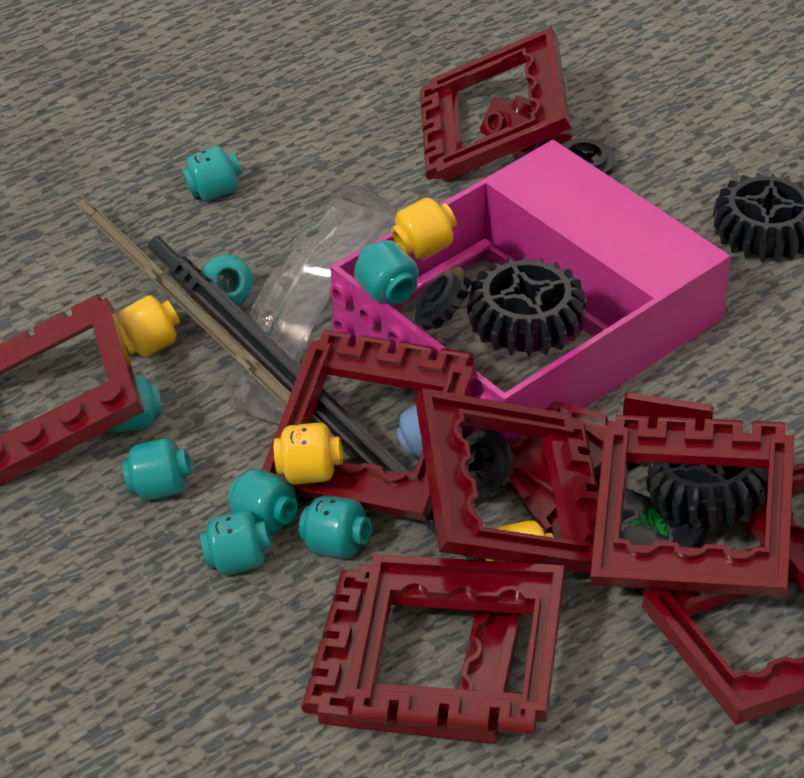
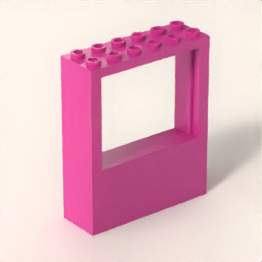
[330,140,731,445]

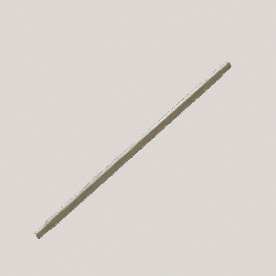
[73,195,345,451]

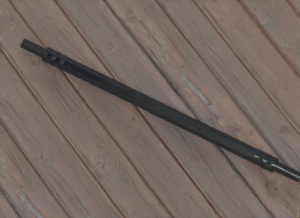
[148,236,484,560]

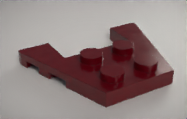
[506,401,650,539]

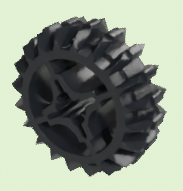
[712,172,804,263]
[467,255,587,357]
[646,462,769,530]

